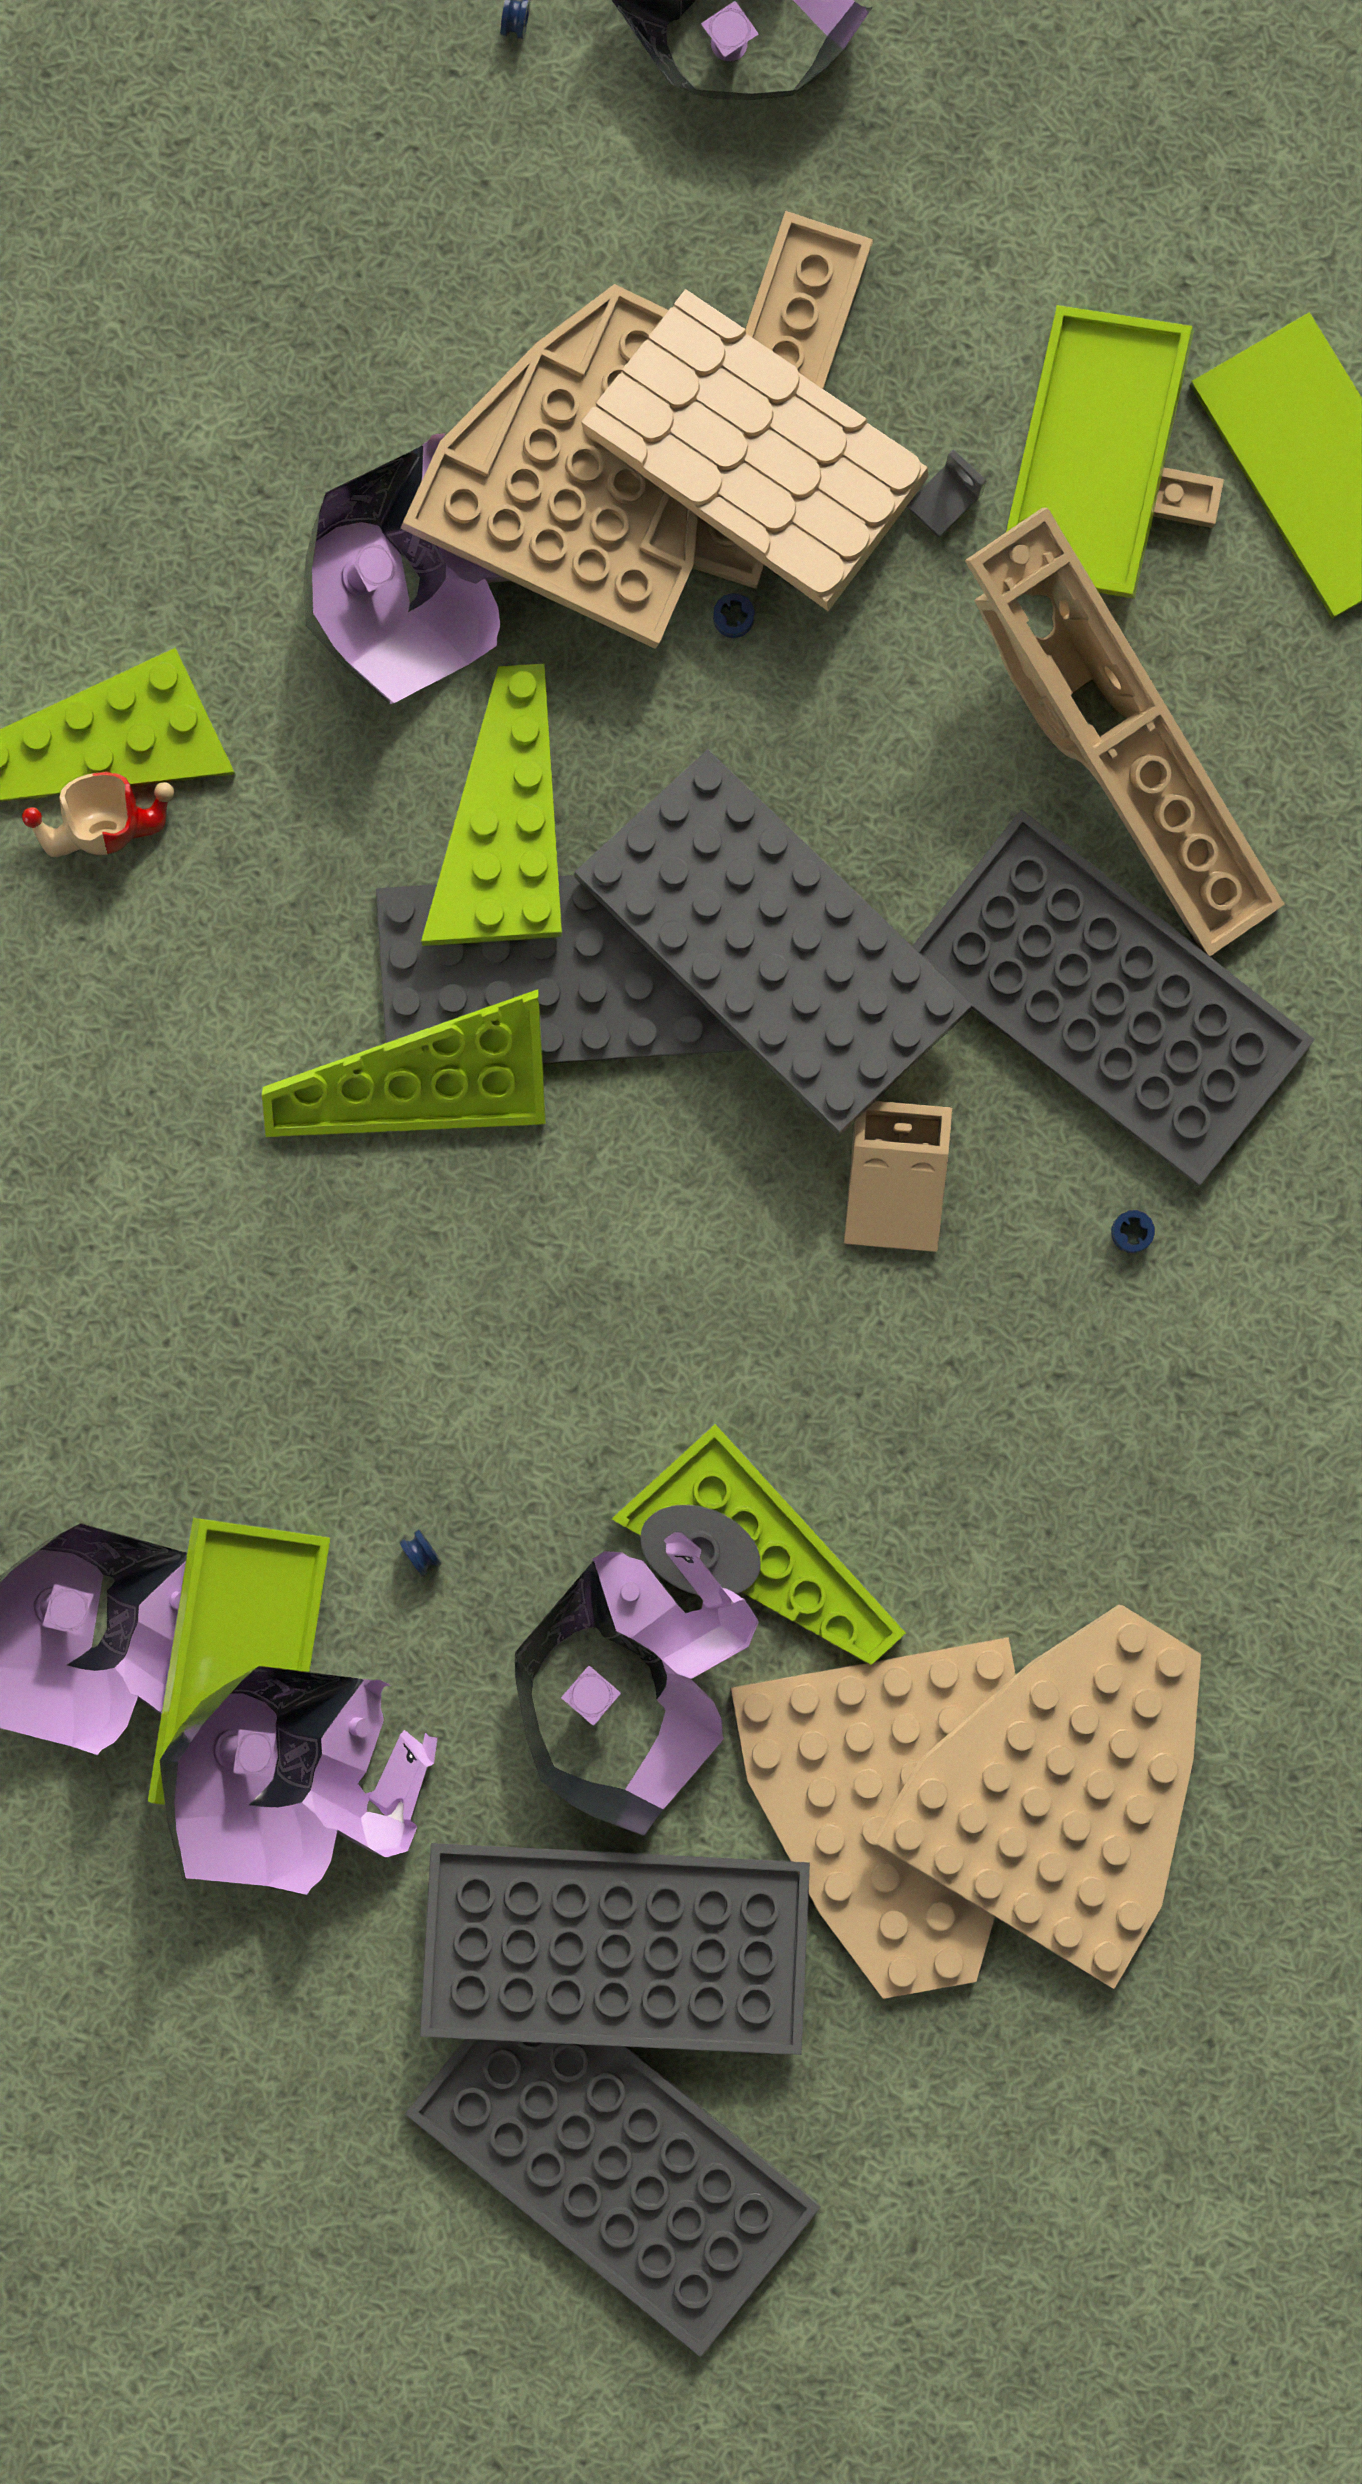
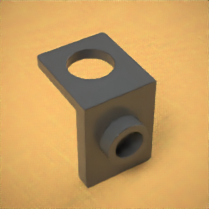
[907,449,987,537]

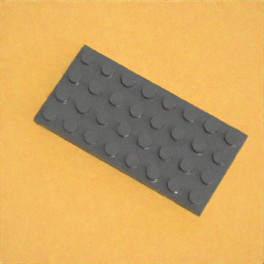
[574,749,972,1137]
[912,809,1315,1186]
[376,875,750,1064]
[420,1843,810,2055]
[405,2039,821,2357]

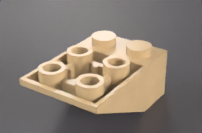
[844,1101,952,1252]

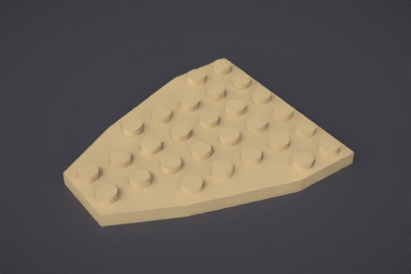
[400,284,698,649]
[872,1605,1201,1989]
[731,1637,1016,1999]

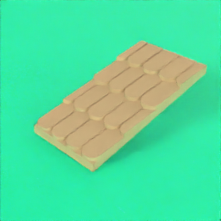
[581,289,929,611]

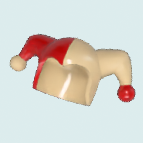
[22,772,174,857]

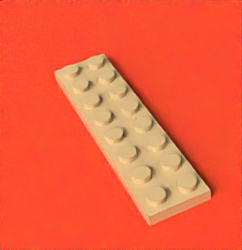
[692,211,873,589]

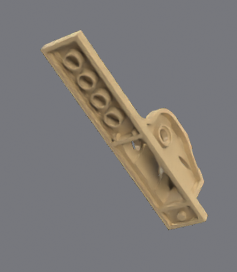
[965,508,1285,956]

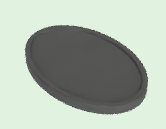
[640,1505,761,1595]

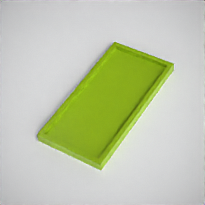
[1006,305,1194,599]
[1190,312,1362,619]
[148,1517,330,1805]

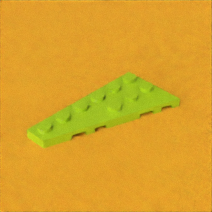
[0,647,235,802]
[421,663,562,946]
[262,989,546,1137]
[612,1424,906,1665]

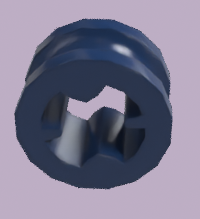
[500,0,530,39]
[713,593,755,638]
[1111,1210,1155,1253]
[399,1529,442,1577]

